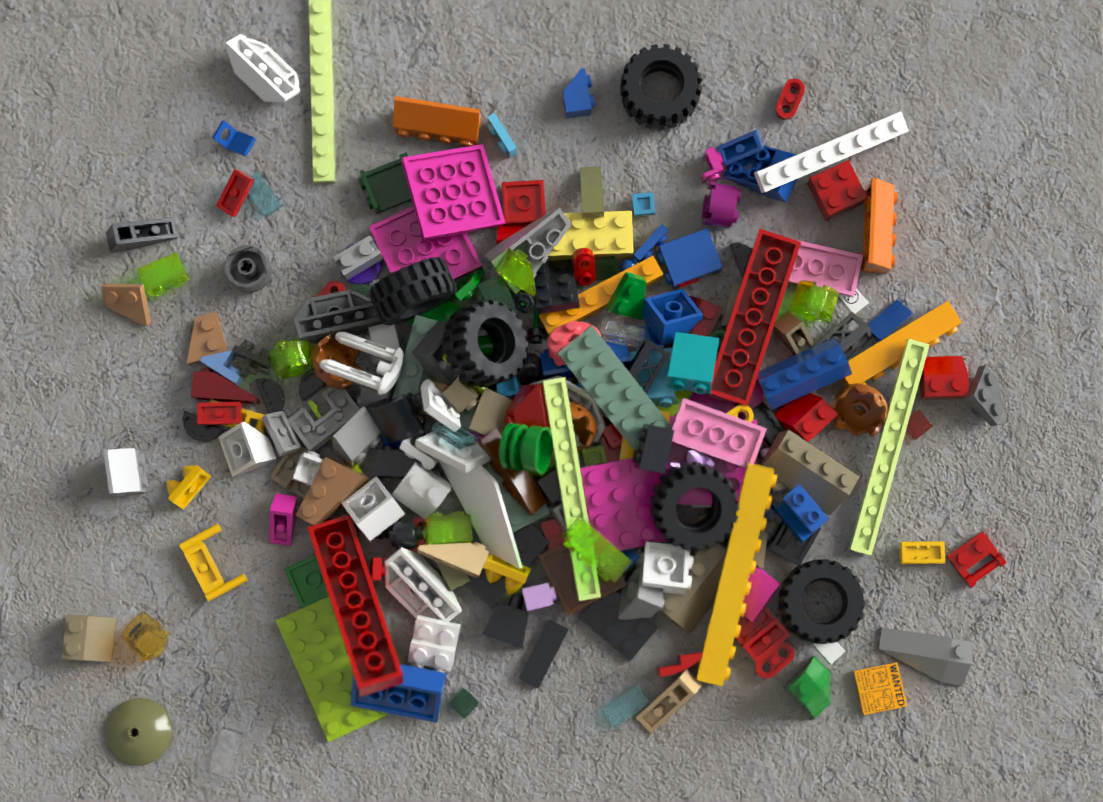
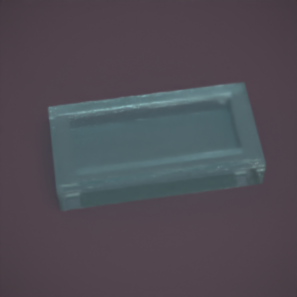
[248,171,283,218]
[431,422,477,450]
[601,685,650,728]

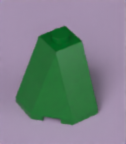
[783,656,830,719]

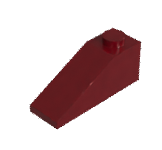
[191,368,260,404]

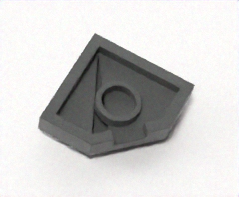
[967,365,1004,427]

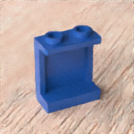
[656,228,723,289]
[773,484,829,543]

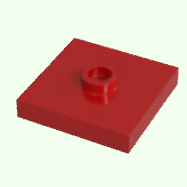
[501,180,546,225]

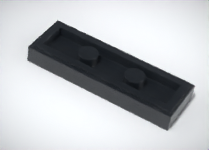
[519,619,569,688]

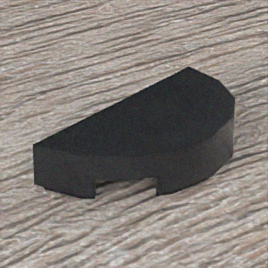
[730,242,752,278]
[299,368,327,402]
[255,378,285,413]
[182,411,224,442]

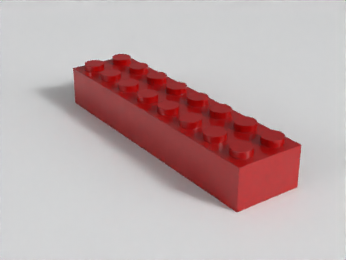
[704,229,801,406]
[308,514,404,697]

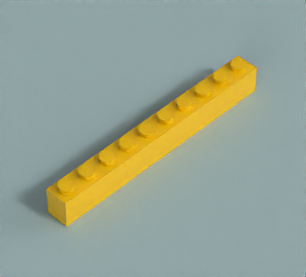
[696,462,777,686]

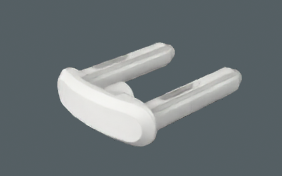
[320,332,404,395]

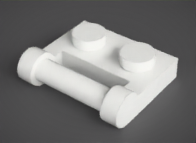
[421,379,461,432]
[400,435,439,470]

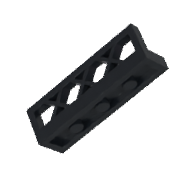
[601,339,671,419]

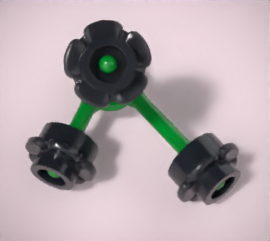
[501,288,546,344]

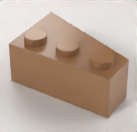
[296,457,370,525]

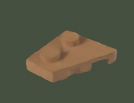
[101,283,151,326]
[187,311,228,365]

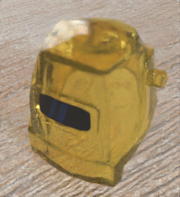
[122,611,169,662]

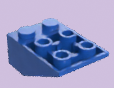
[723,146,797,203]

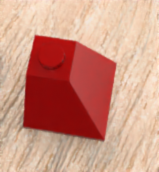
[505,383,550,428]

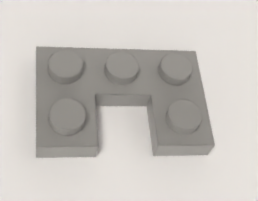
[287,387,360,452]

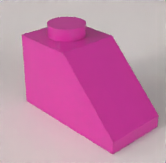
[270,493,297,546]

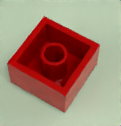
[807,160,868,221]

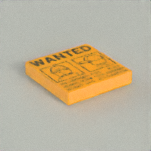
[853,662,907,715]

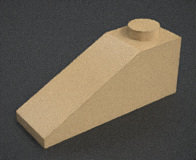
[417,542,489,579]
[636,669,702,734]

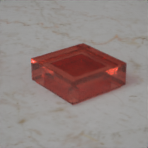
[906,410,933,440]

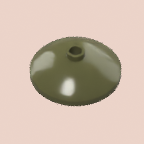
[106,698,172,765]

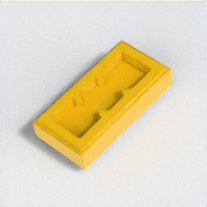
[899,541,945,564]

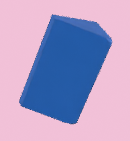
[717,129,764,166]
[868,300,913,342]

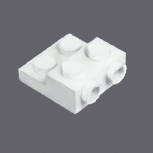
[642,541,693,595]
[407,615,461,673]

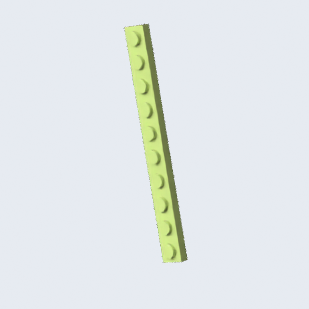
[309,0,335,184]
[849,339,929,555]
[542,377,601,601]

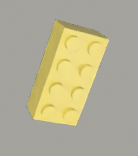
[547,211,633,261]

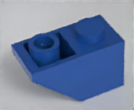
[563,68,595,119]

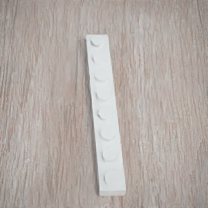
[754,112,908,193]

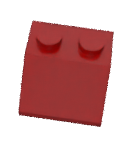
[920,356,969,400]
[774,393,838,443]

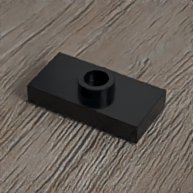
[752,402,785,447]

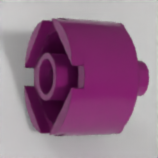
[702,182,741,229]

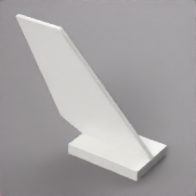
[415,426,523,569]

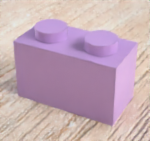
[522,583,557,612]

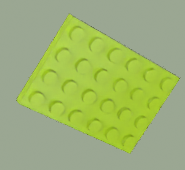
[276,597,389,742]

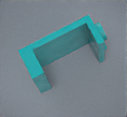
[667,332,719,394]

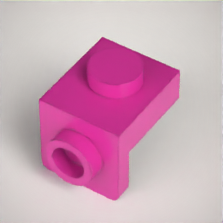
[701,147,724,183]

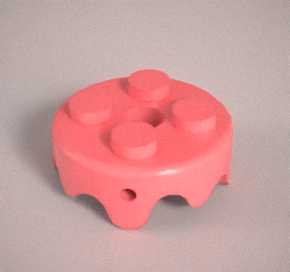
[547,321,601,366]

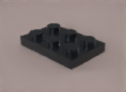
[532,259,580,314]
[580,591,658,661]

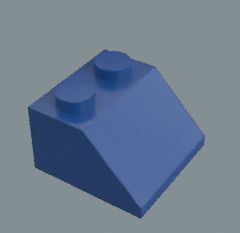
[643,289,703,345]

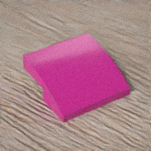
[743,565,781,622]

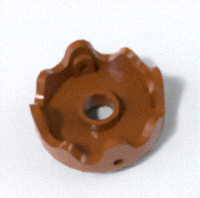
[311,334,362,389]
[831,383,888,437]
[548,401,597,453]

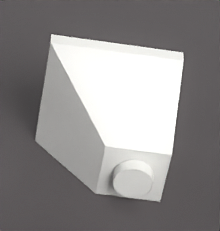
[218,422,276,477]

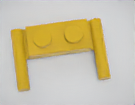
[179,523,248,602]

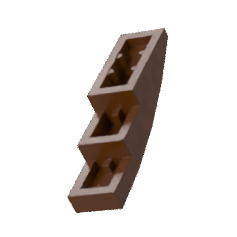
[478,428,547,516]

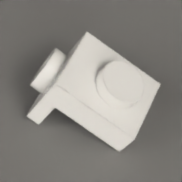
[292,451,324,486]

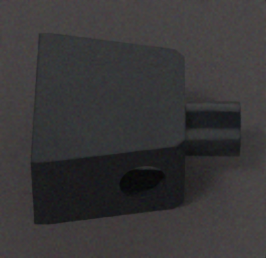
[482,594,529,648]

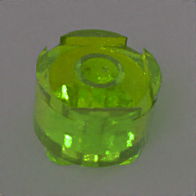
[789,280,839,324]
[269,336,313,379]

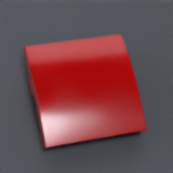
[734,606,790,663]
[657,652,703,677]

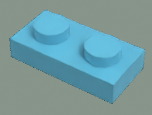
[486,113,517,158]

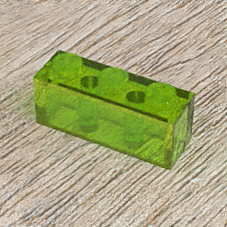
[561,516,632,582]

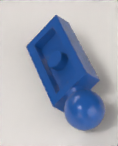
[620,224,669,272]

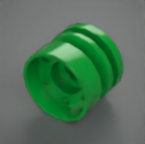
[499,423,552,474]

